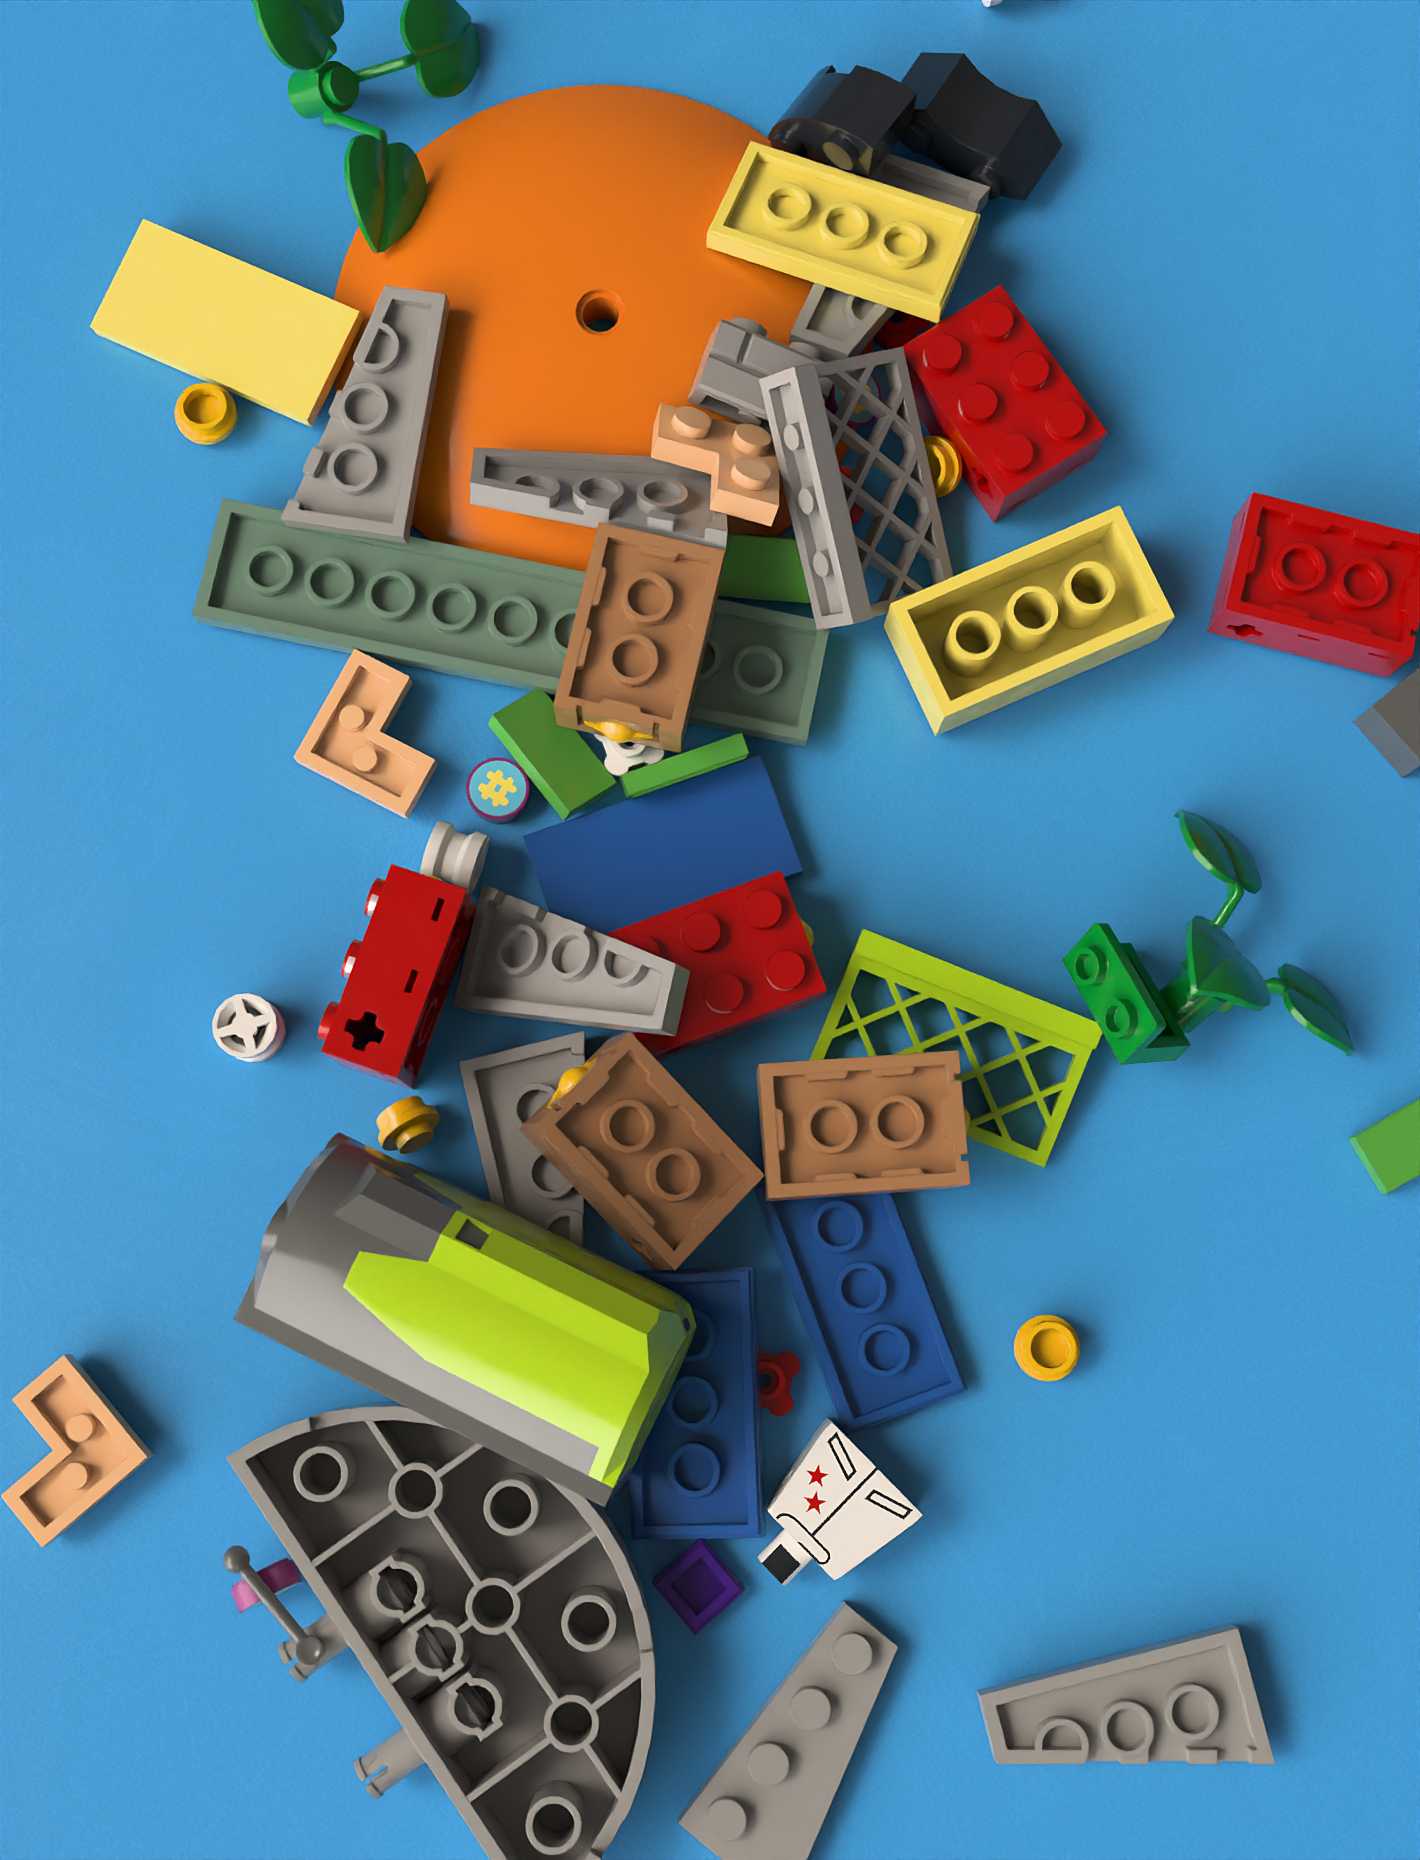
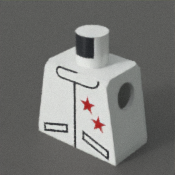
[757,1418,922,1586]

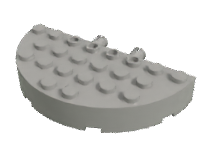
[226,1402,656,1860]

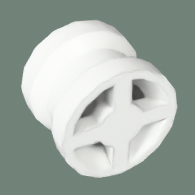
[420,820,490,895]
[212,993,286,1063]

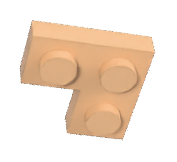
[651,403,779,526]
[294,649,438,819]
[1,1354,153,1548]

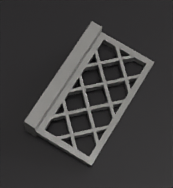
[759,346,954,630]

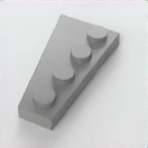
[789,153,990,362]
[280,285,450,544]
[470,447,728,553]
[453,884,690,1036]
[459,1031,586,1248]
[678,1600,898,1860]
[976,1624,1275,1764]

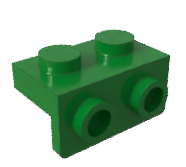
[1062,923,1191,1065]

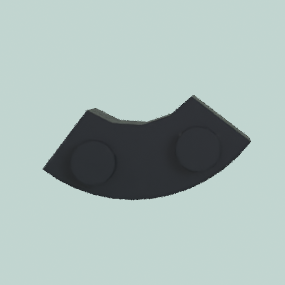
[900,52,1063,201]
[768,65,917,179]

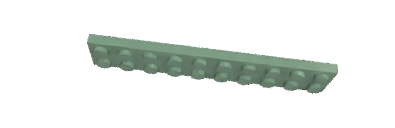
[193,498,830,747]

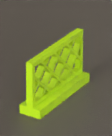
[810,928,1103,1167]

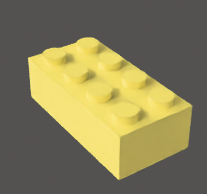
[883,505,1175,736]

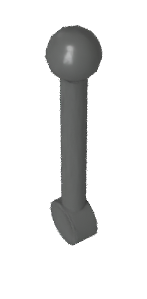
[223,1545,325,1665]

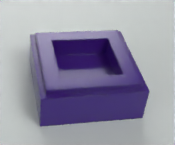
[652,1539,745,1635]

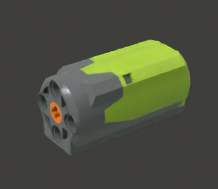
[234,1132,696,1507]

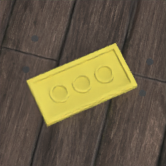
[706,141,981,323]
[90,219,364,427]

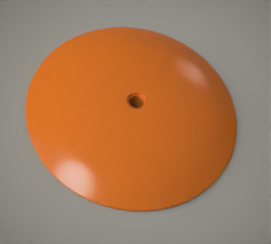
[334,85,873,572]

